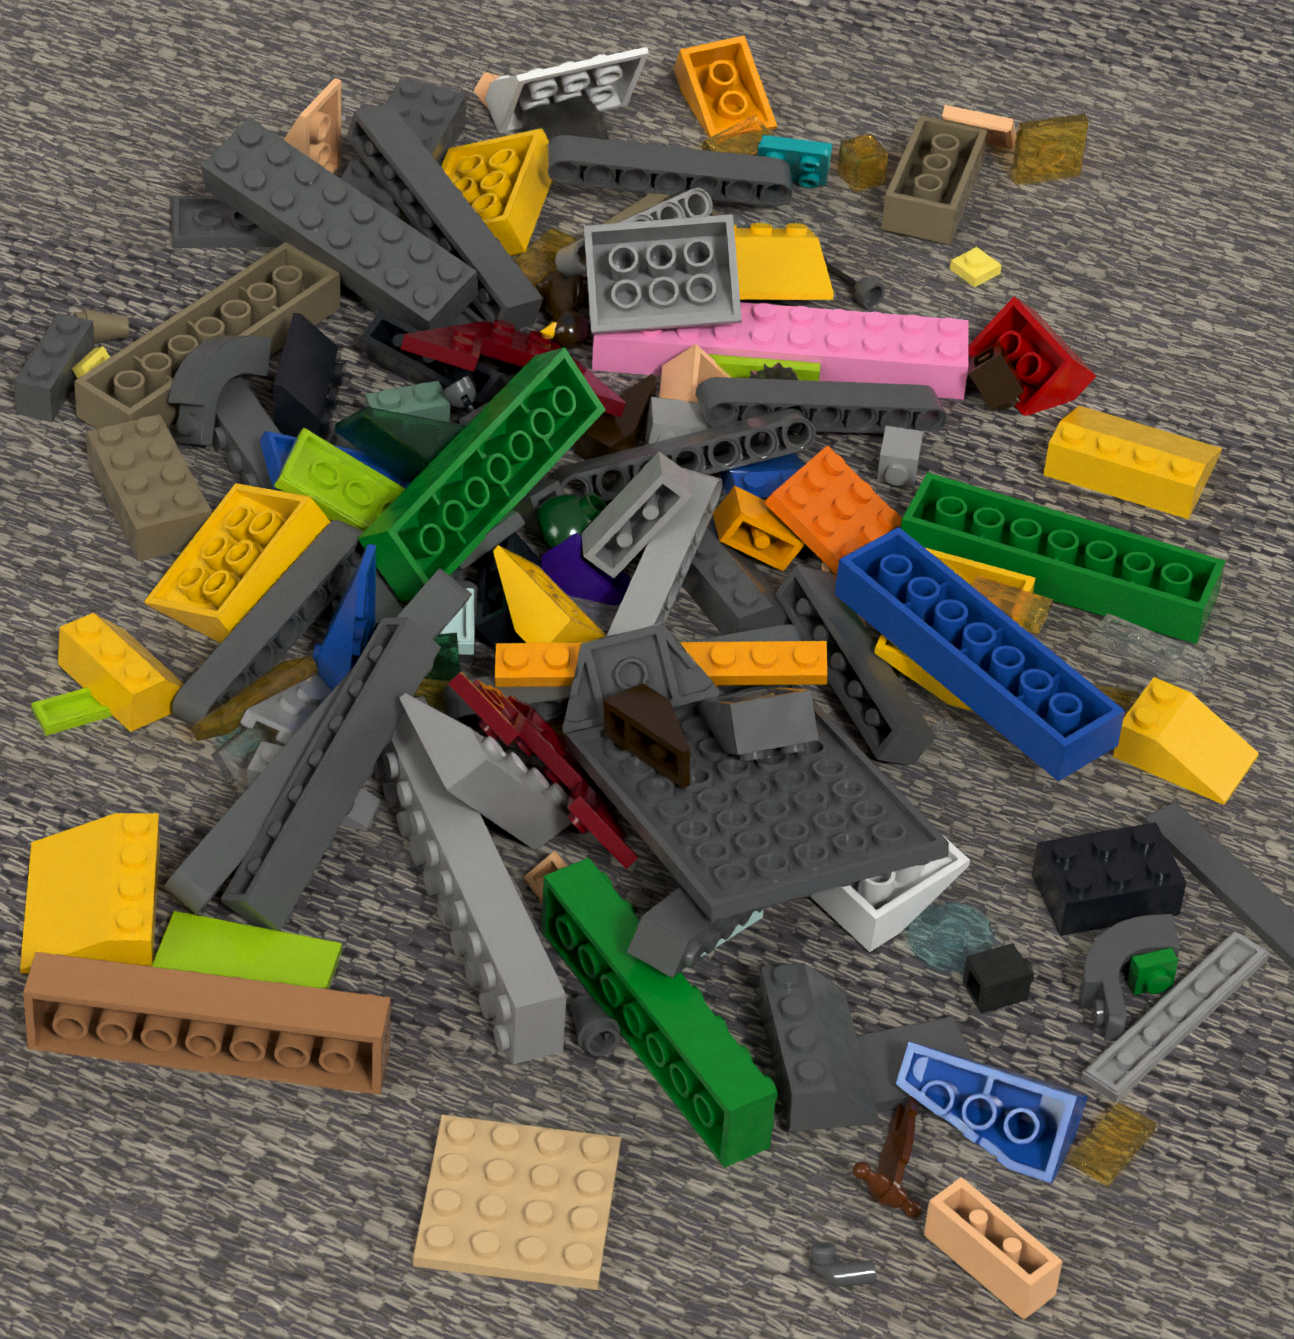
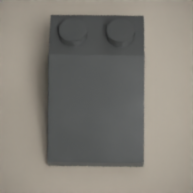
[695,687,819,761]

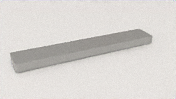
[1080,931,1270,1103]

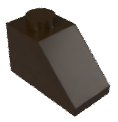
[968,341,1024,411]

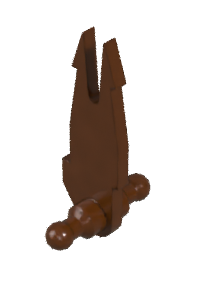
[853,1095,922,1218]

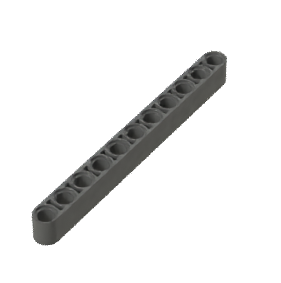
[163,568,472,915]

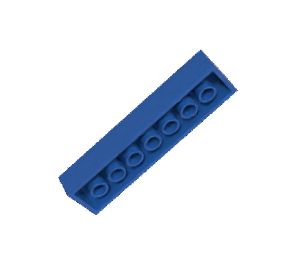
[835,527,1125,782]

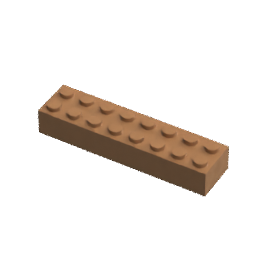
[23,952,391,1095]

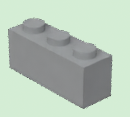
[581,451,692,578]

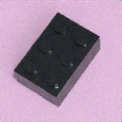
[1032,822,1187,936]

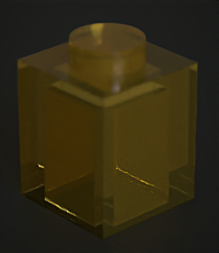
[837,133,888,193]

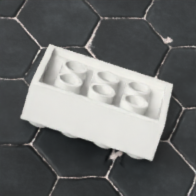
[485,47,649,133]
[810,835,970,952]

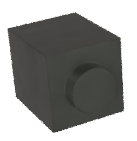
[962,943,1034,1013]

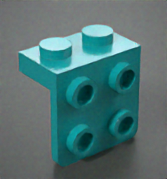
[757,135,832,189]

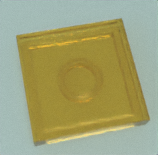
[1011,114,1089,185]

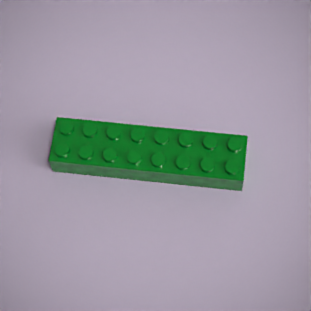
[357,347,605,602]
[901,472,1226,644]
[541,858,778,1168]

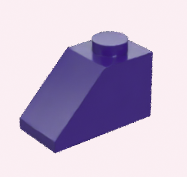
[541,533,630,605]

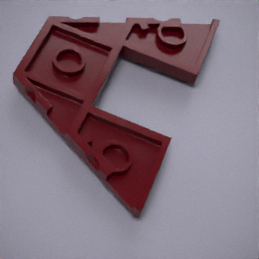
[401,319,626,417]
[448,671,639,869]

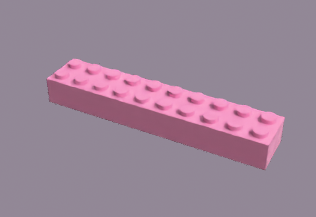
[592,302,969,400]

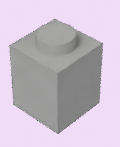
[877,426,924,487]

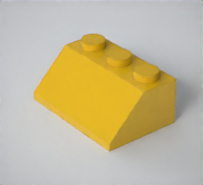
[58,613,184,732]

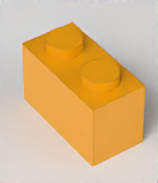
[713,486,805,571]

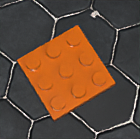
[764,445,902,575]

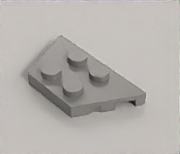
[240,674,332,744]

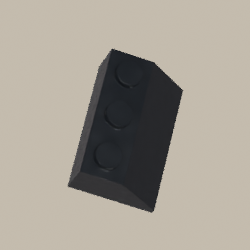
[274,313,345,438]

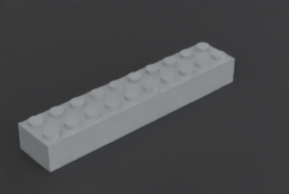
[373,696,566,1065]

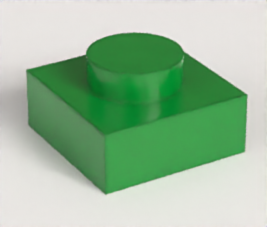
[1127,947,1179,995]

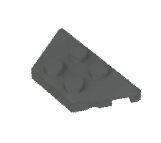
[562,623,720,734]

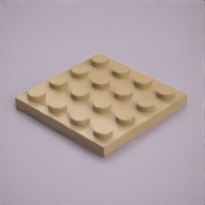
[413,1115,621,1290]

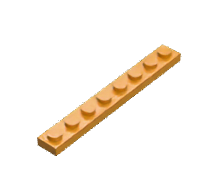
[495,641,827,687]

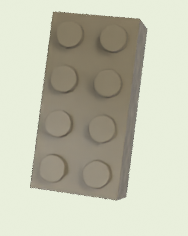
[881,115,988,245]
[86,414,212,562]

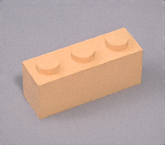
[924,1177,1062,1320]

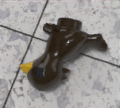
[536,271,591,350]

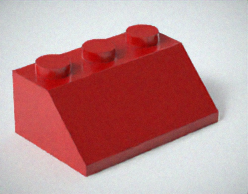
[968,296,1096,416]

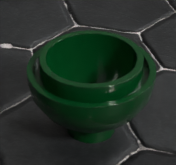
[537,492,607,548]

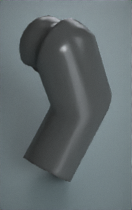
[809,1242,876,1287]

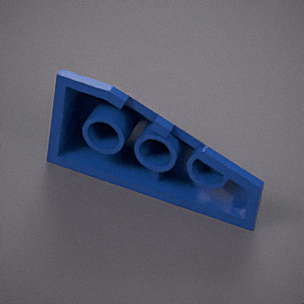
[312,544,376,691]
[896,1041,1088,1183]

